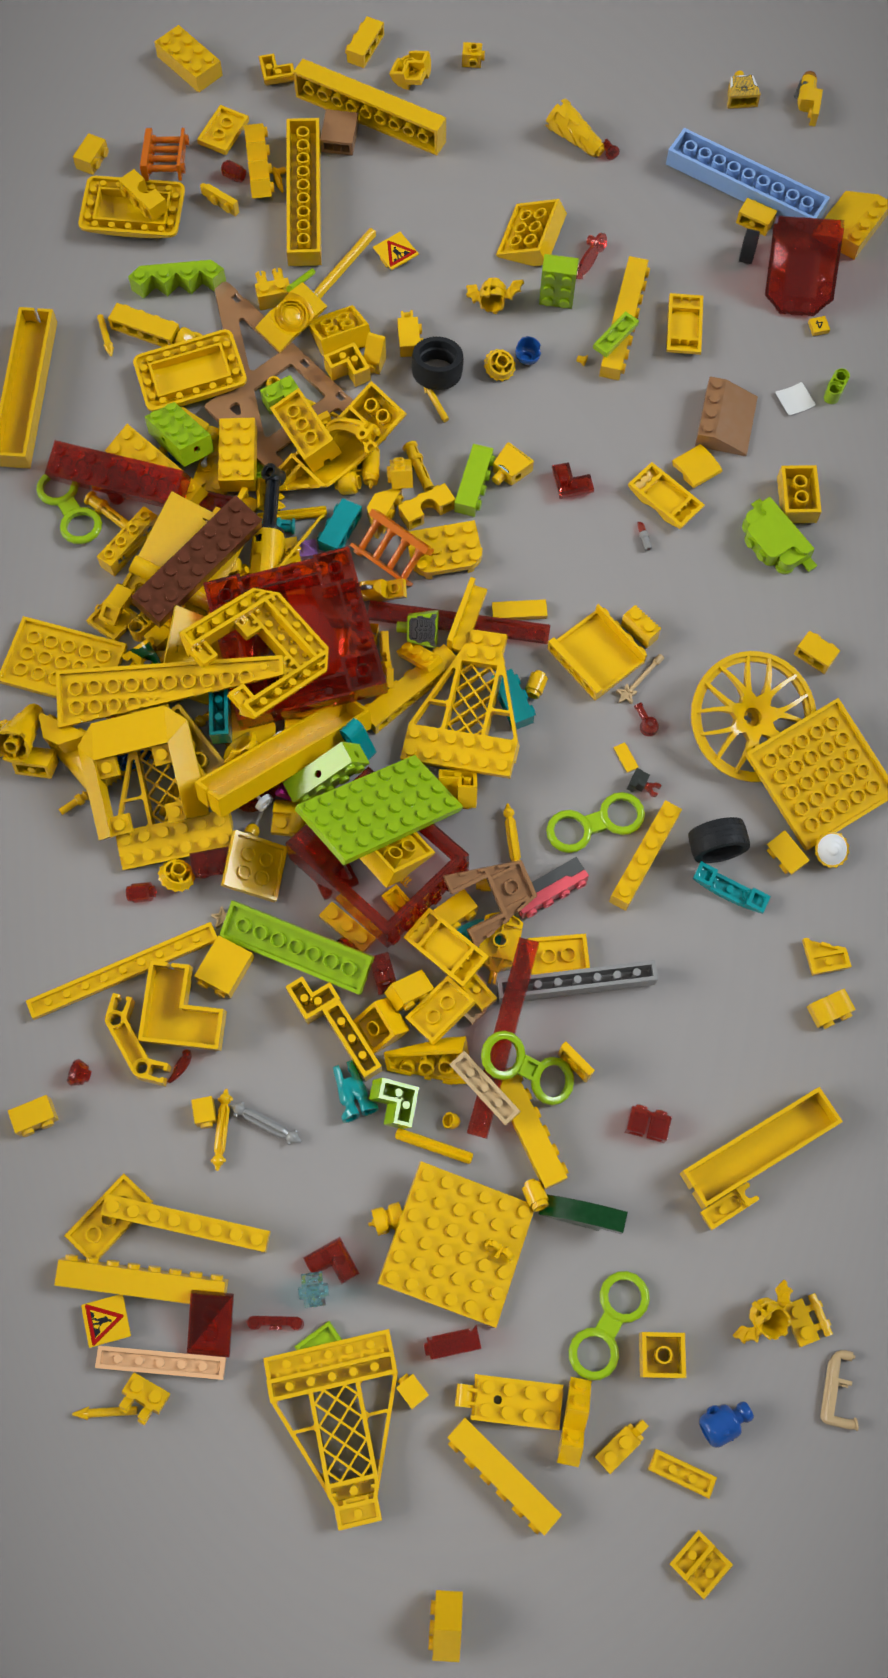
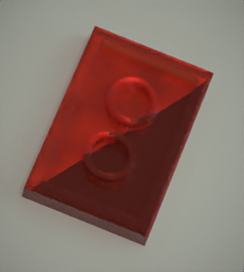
[187,1290,234,1357]

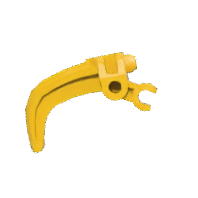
[324,417,381,456]

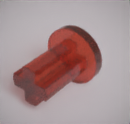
[602,139,620,160]

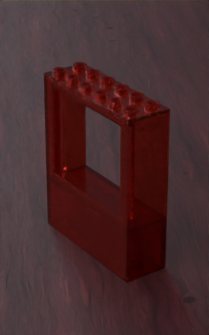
[285,766,469,948]

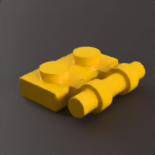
[785,1293,833,1347]

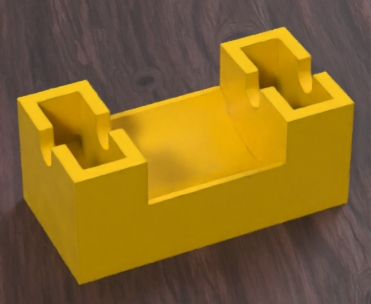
[270,388,342,473]

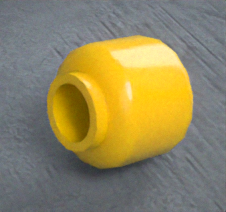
[334,471,362,495]

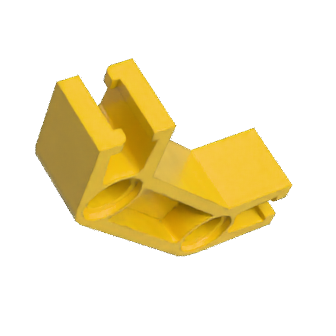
[105,993,172,1087]

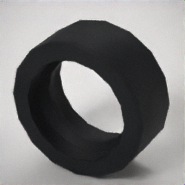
[739,229,760,264]

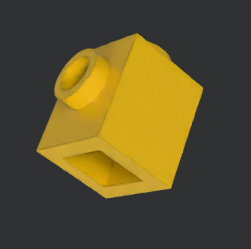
[462,42,485,68]

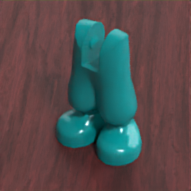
[333,1060,379,1123]

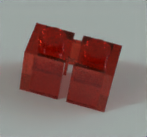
[624,1104,672,1143]

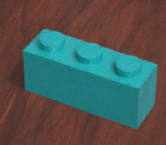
[317,498,362,556]
[491,669,536,730]
[209,688,232,744]

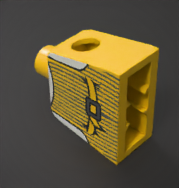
[727,70,761,109]

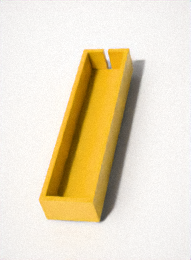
[679,1086,843,1209]

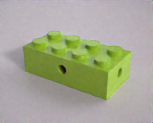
[144,402,214,467]
[283,742,370,803]

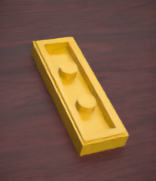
[492,599,548,621]
[647,1448,717,1499]

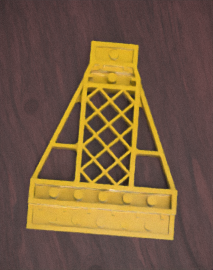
[400,629,520,779]
[116,704,234,870]
[263,1329,398,1531]

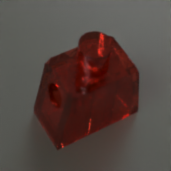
[371,952,396,995]

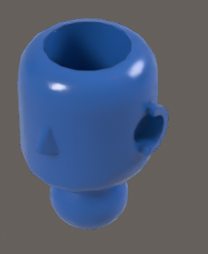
[699,1401,754,1448]

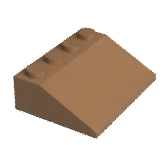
[695,376,758,456]

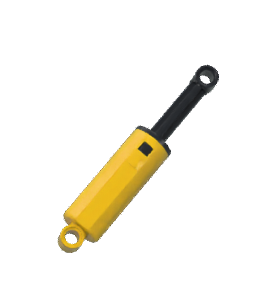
[247,463,286,593]

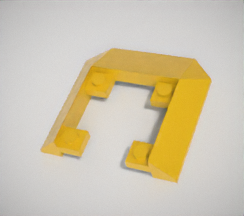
[179,588,329,719]
[77,705,210,841]

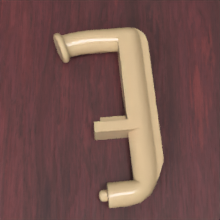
[820,1350,859,1431]

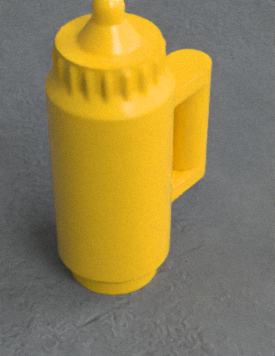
[351,449,380,489]

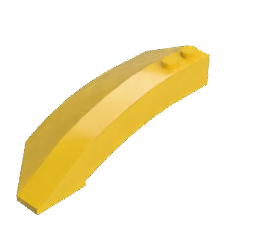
[279,381,407,491]

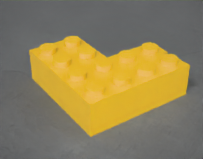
[138,960,227,1051]

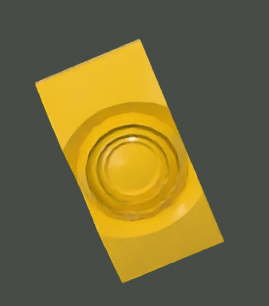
[255,282,327,353]
[666,293,703,355]
[628,462,705,529]
[403,908,489,988]

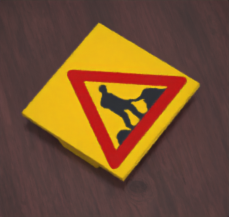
[373,232,419,270]
[81,1294,131,1348]

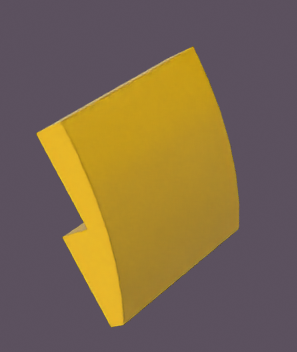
[672,444,722,488]
[669,1530,733,1600]

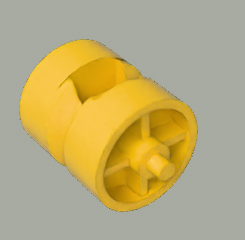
[368,1202,403,1236]

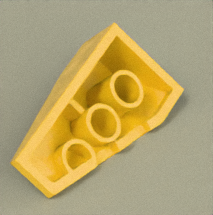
[384,1036,469,1085]

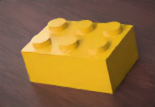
[777,465,822,523]

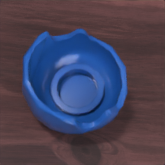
[515,336,541,365]

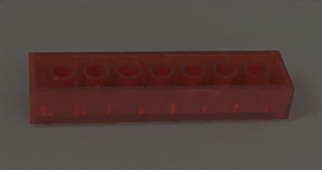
[44,440,191,507]

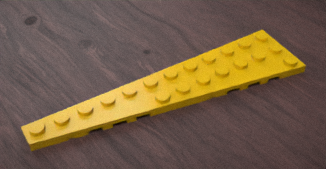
[55,655,285,728]

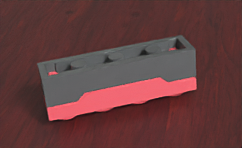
[518,857,589,919]

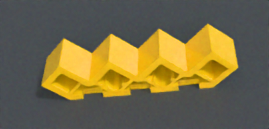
[244,123,275,198]

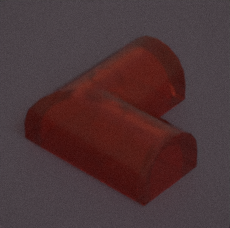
[552,462,594,499]
[303,1237,360,1285]

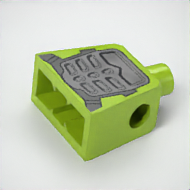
[396,610,439,648]

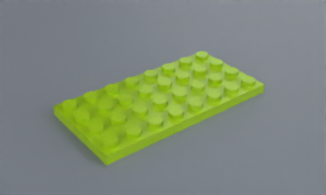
[295,755,463,865]

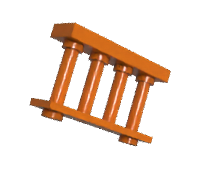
[140,128,189,181]
[349,509,434,587]

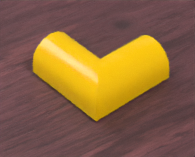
[258,53,294,86]

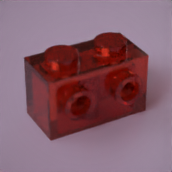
[190,846,229,878]

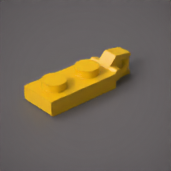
[594,1419,649,1474]

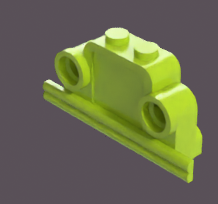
[742,497,818,574]

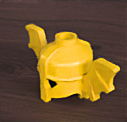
[466,277,525,314]
[733,1280,793,1344]

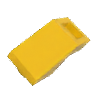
[98,583,135,626]

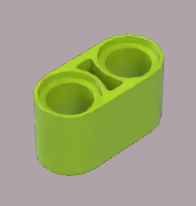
[823,368,850,404]

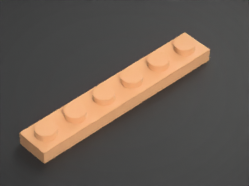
[95,1346,227,1380]

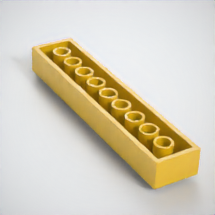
[293,58,446,156]
[286,118,322,266]

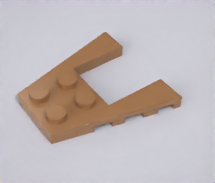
[443,860,537,947]

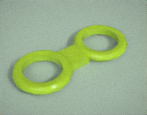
[36,469,102,544]
[546,792,645,853]
[481,1031,574,1106]
[568,1271,650,1381]

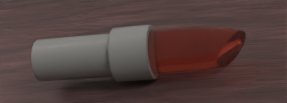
[637,522,652,551]

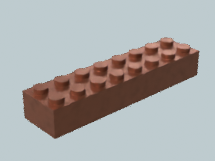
[131,495,263,628]

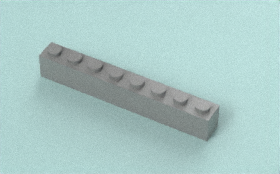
[496,960,658,1004]

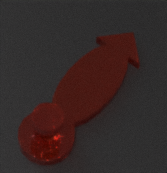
[576,233,607,279]

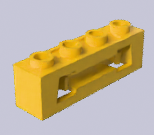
[97,506,158,577]

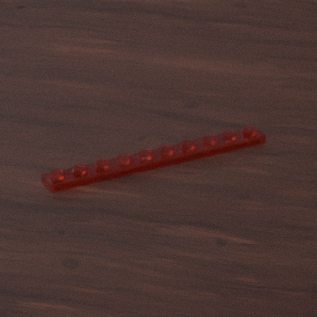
[367,600,550,644]
[467,937,540,1139]

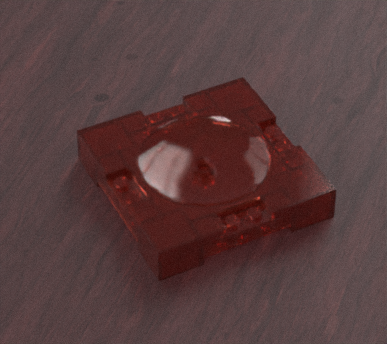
[203,546,388,730]

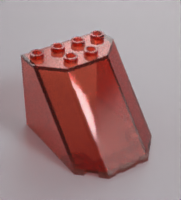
[765,216,844,317]

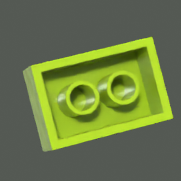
[539,254,579,309]

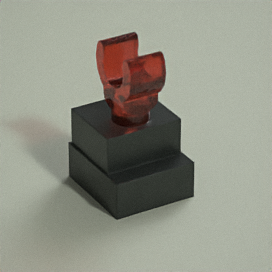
[627,768,662,797]

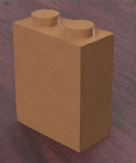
[320,109,359,155]

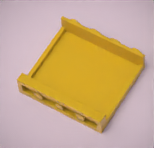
[547,604,647,701]

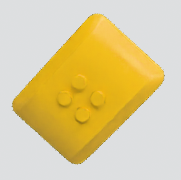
[78,176,185,238]
[133,329,247,412]

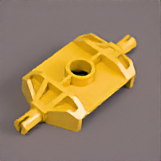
[479,912,523,985]

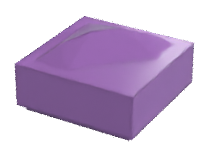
[299,539,318,560]

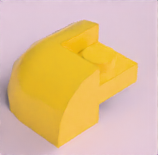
[389,51,431,90]
[271,799,311,841]

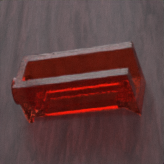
[423,1325,481,1360]

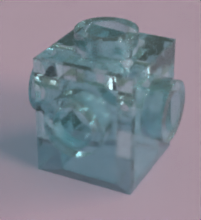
[298,1271,329,1308]

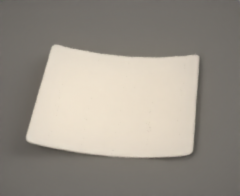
[775,382,816,415]

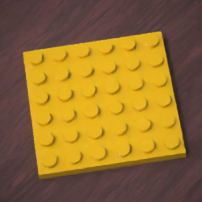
[744,698,888,851]
[377,1161,534,1328]

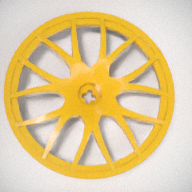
[691,651,816,782]

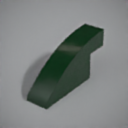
[538,1194,628,1234]

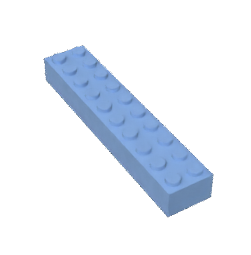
[666,128,830,234]

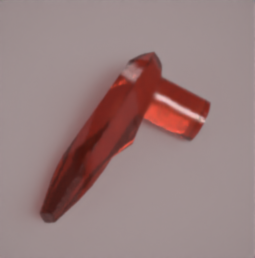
[167,1049,192,1083]

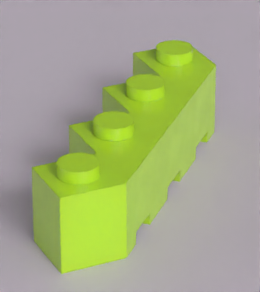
[128,260,226,298]

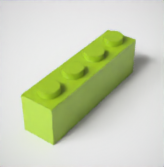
[454,444,496,517]

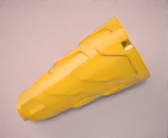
[545,98,605,157]
[0,703,44,763]

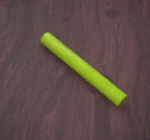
[286,268,316,292]

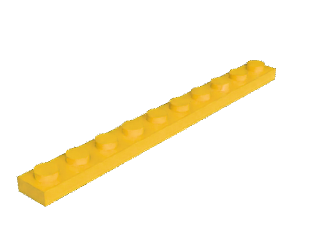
[26,922,217,1020]

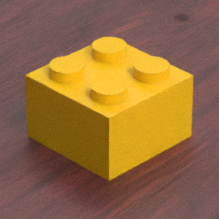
[639,1332,686,1378]

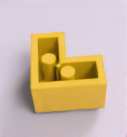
[323,342,371,387]
[438,769,477,809]
[285,976,341,1024]
[428,1590,463,1662]

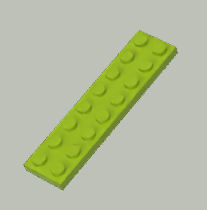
[219,900,374,995]

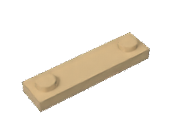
[449,1051,521,1126]

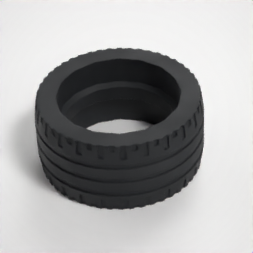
[411,336,464,390]
[688,817,750,864]

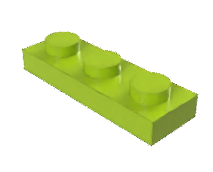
[593,311,639,358]

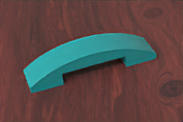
[693,861,771,914]

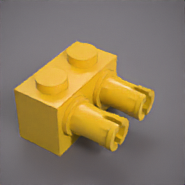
[255,268,290,311]

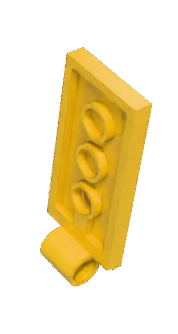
[455,1374,563,1431]

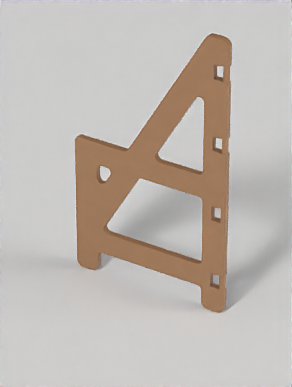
[205,282,353,467]

